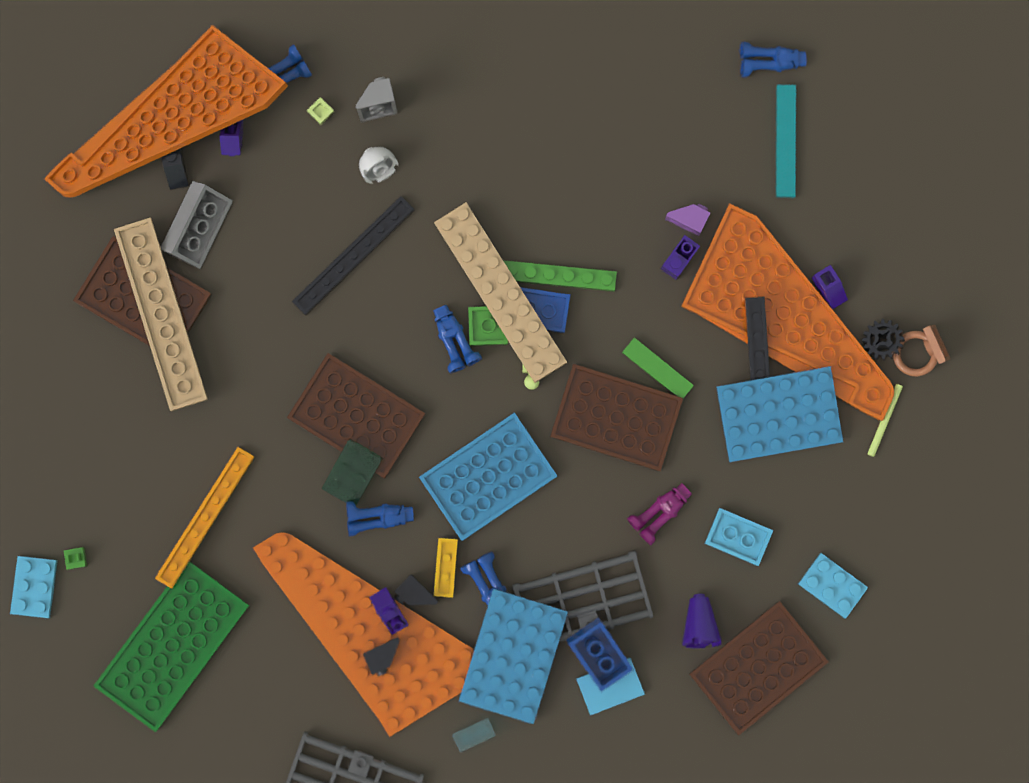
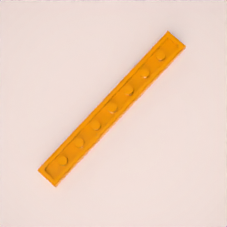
[155,447,255,589]

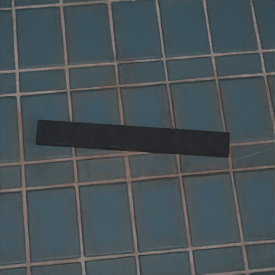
[292,196,414,315]

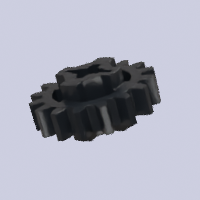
[862,319,905,361]

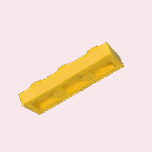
[434,538,458,598]

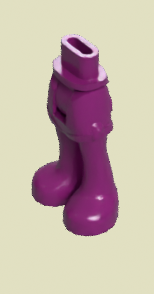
[627,483,692,545]

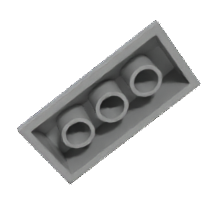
[161,181,233,269]

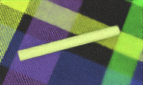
[867,384,903,457]

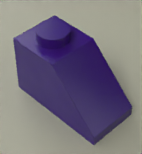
[220,120,243,156]

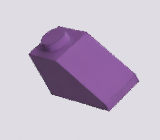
[665,204,710,236]

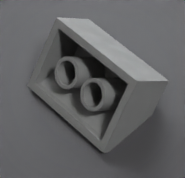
[356,77,398,122]

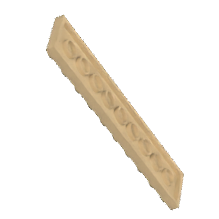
[434,203,567,383]
[114,218,208,412]

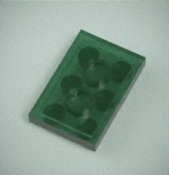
[322,439,383,506]

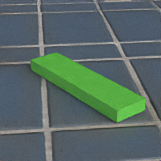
[622,338,694,398]

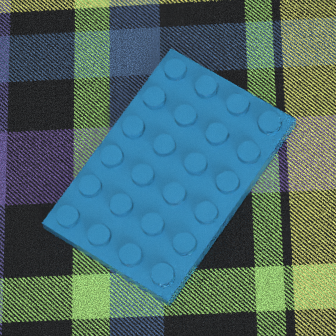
[716,366,843,462]
[419,413,558,541]
[459,588,568,724]

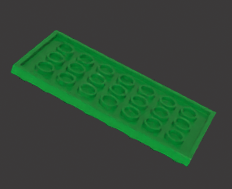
[94,561,250,732]

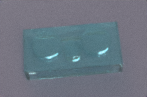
[452,718,496,752]

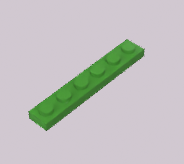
[504,261,617,291]

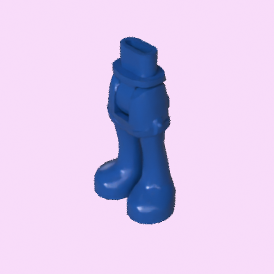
[740,42,806,78]
[267,44,312,83]
[433,305,482,374]
[346,501,414,537]
[460,551,506,605]

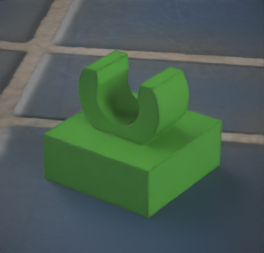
[64,547,87,570]

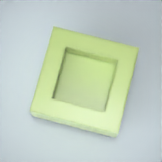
[307,97,334,125]

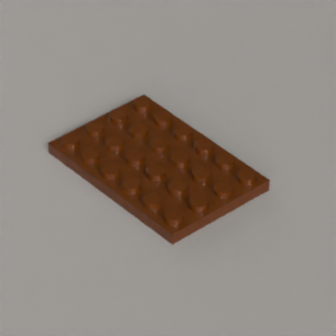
[73,236,212,346]
[287,353,425,479]
[550,364,683,472]
[689,601,829,736]

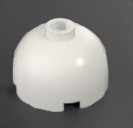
[359,147,398,184]

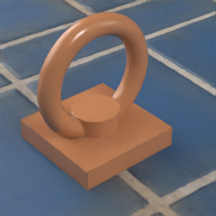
[893,325,951,377]

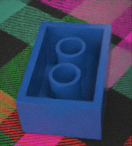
[566,618,633,692]

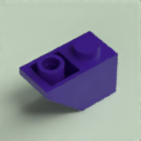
[661,235,700,280]
[811,265,848,310]
[369,587,409,635]

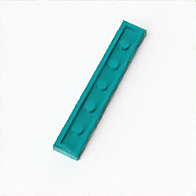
[776,85,796,198]

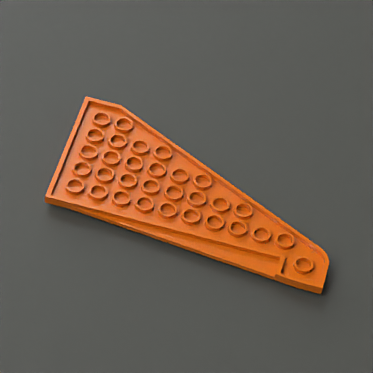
[44,25,288,198]
[681,203,894,421]
[253,533,474,737]

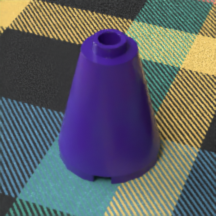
[682,594,722,648]

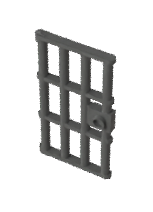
[512,550,654,642]
[286,731,424,783]

